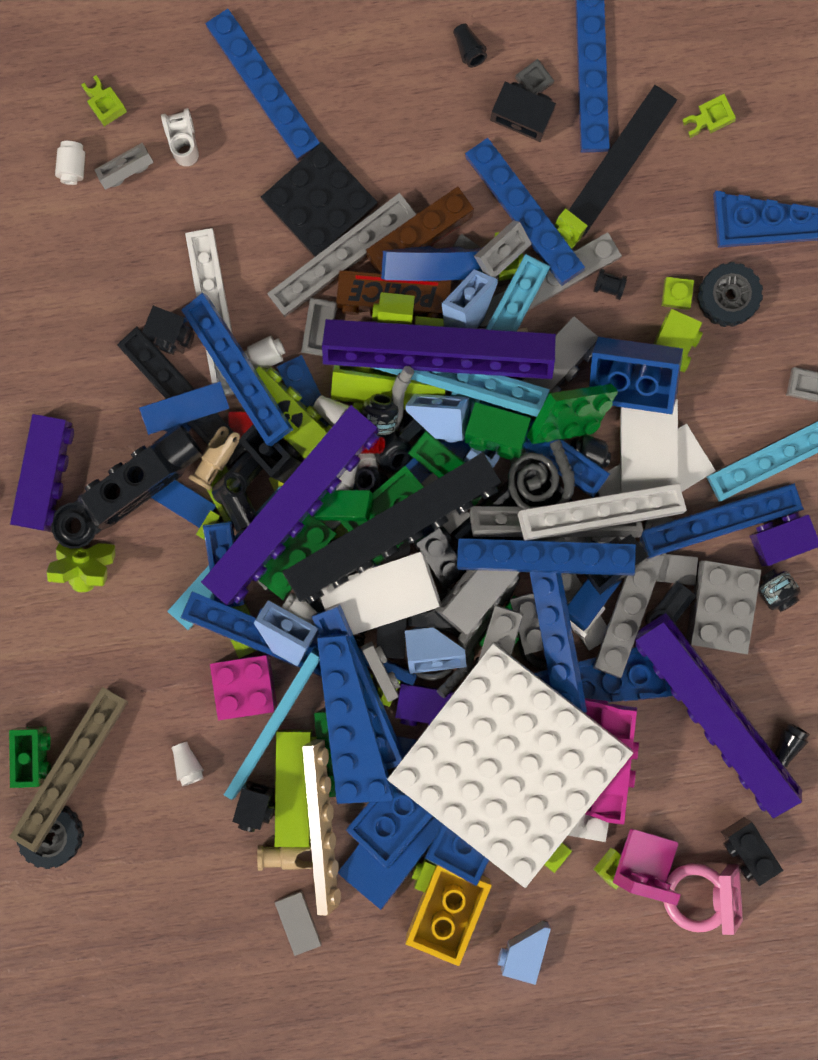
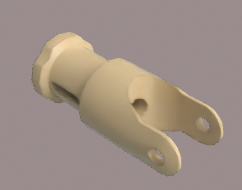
[189,426,240,491]
[257,844,313,871]

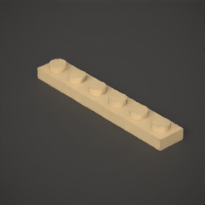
[303,739,341,916]

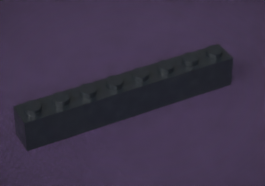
[283,452,501,604]

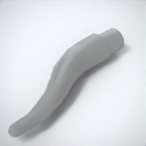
[392,366,414,431]

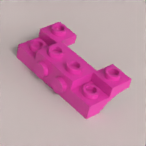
[585,698,639,825]

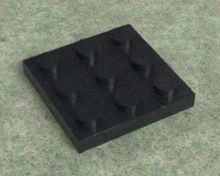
[261,142,378,257]

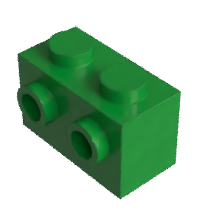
[465,402,531,459]
[9,726,51,788]

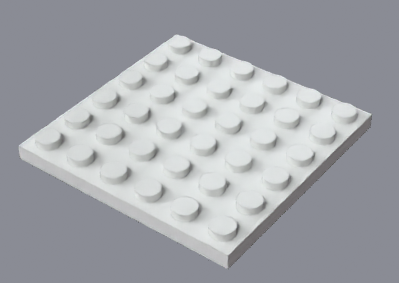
[387,642,634,888]

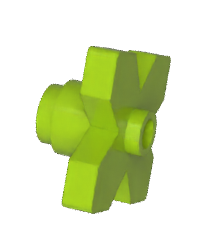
[46,543,116,592]

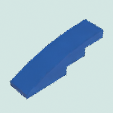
[381,246,484,281]

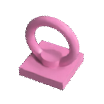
[663,863,743,935]

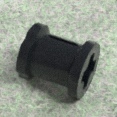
[593,269,627,300]

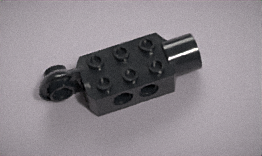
[51,423,203,549]

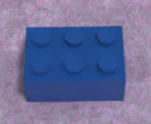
[589,337,683,415]

